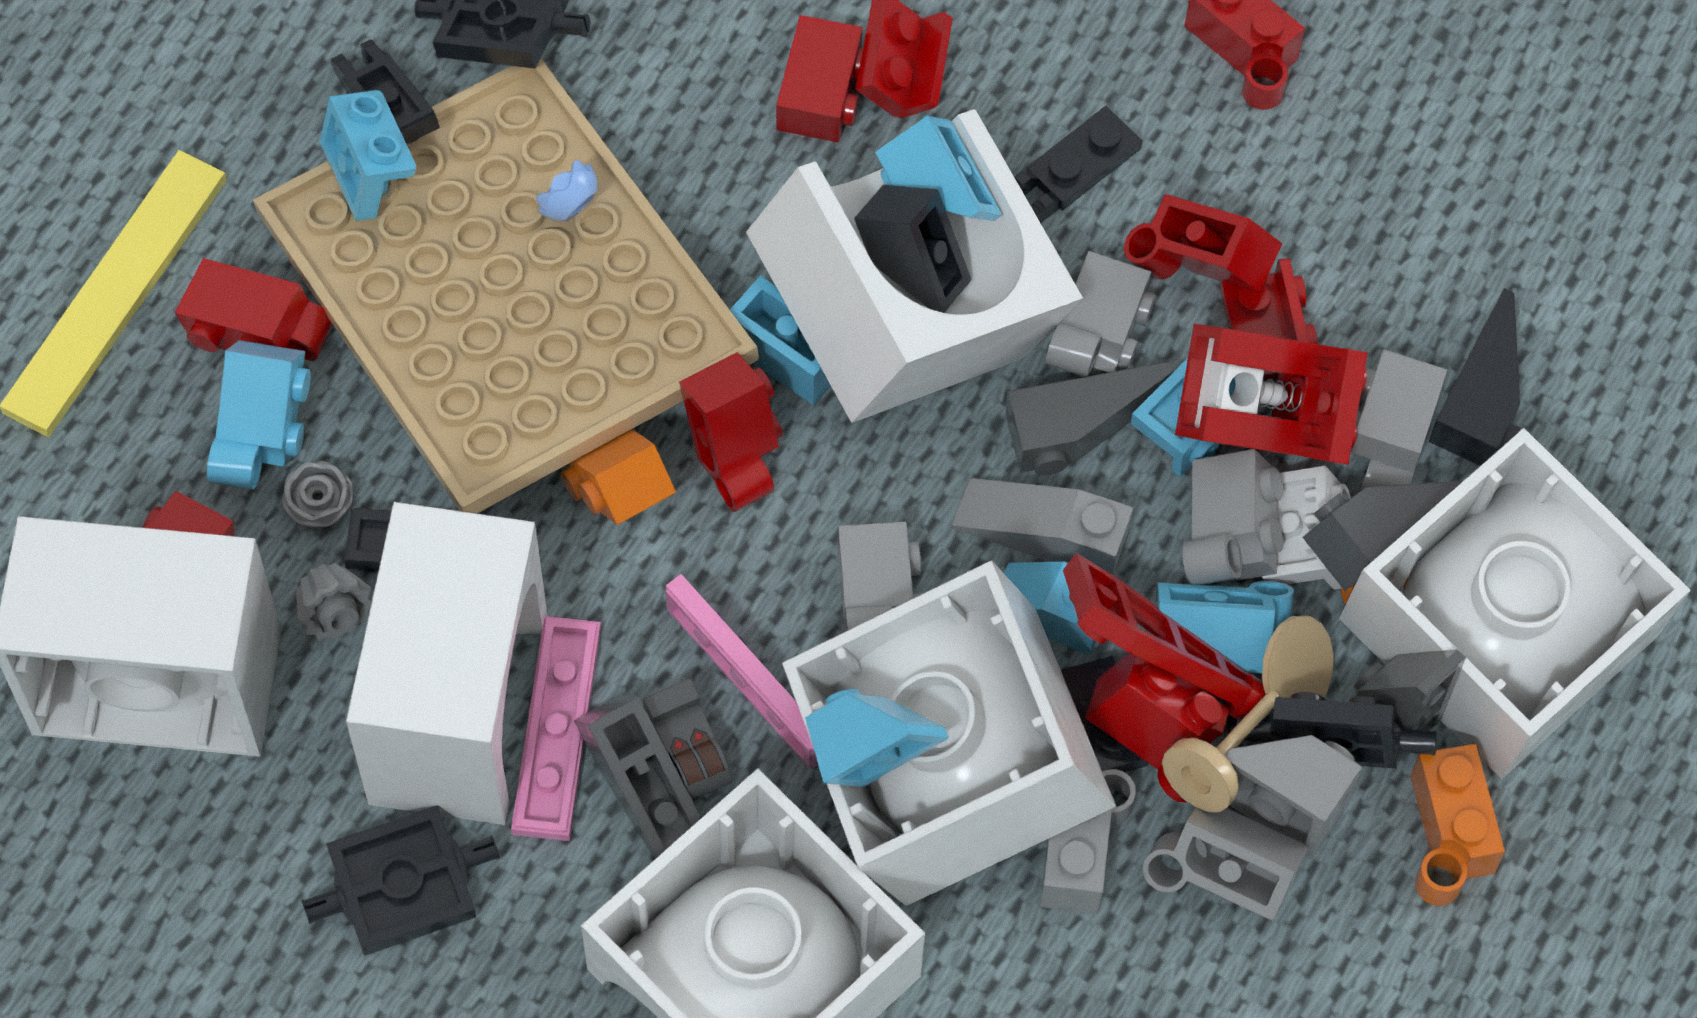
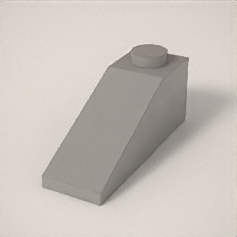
[951,478,1134,575]

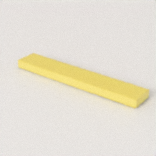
[0,150,227,437]

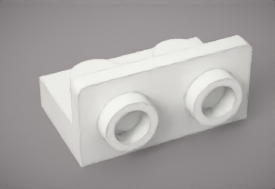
[1262,466,1351,590]

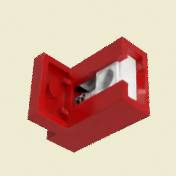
[1175,324,1368,465]

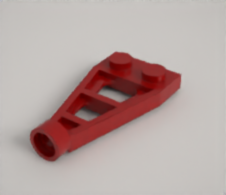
[1063,553,1266,719]

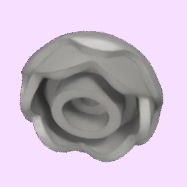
[282,461,353,528]

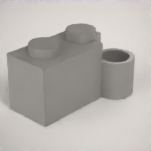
[1045,251,1156,377]
[1351,350,1448,491]
[1182,449,1283,585]
[838,522,923,632]
[1040,769,1136,914]
[1143,808,1309,921]

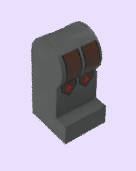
[643,678,732,800]

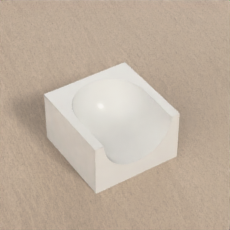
[746,109,1083,423]
[1339,428,1691,779]
[346,502,547,825]
[0,516,282,757]
[782,560,1116,906]
[581,768,925,1018]

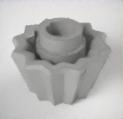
[296,563,373,641]

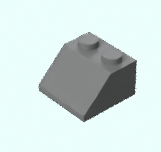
[1225,735,1362,860]

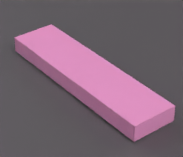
[665,574,818,769]
[511,616,601,841]

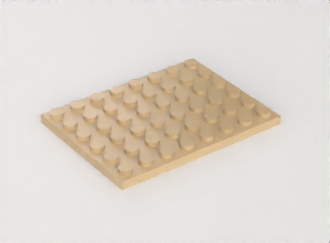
[253,59,759,514]

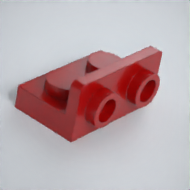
[855,0,953,118]
[1220,258,1318,381]

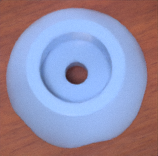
[536,160,598,222]

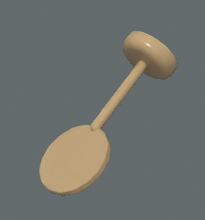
[1162,615,1334,812]

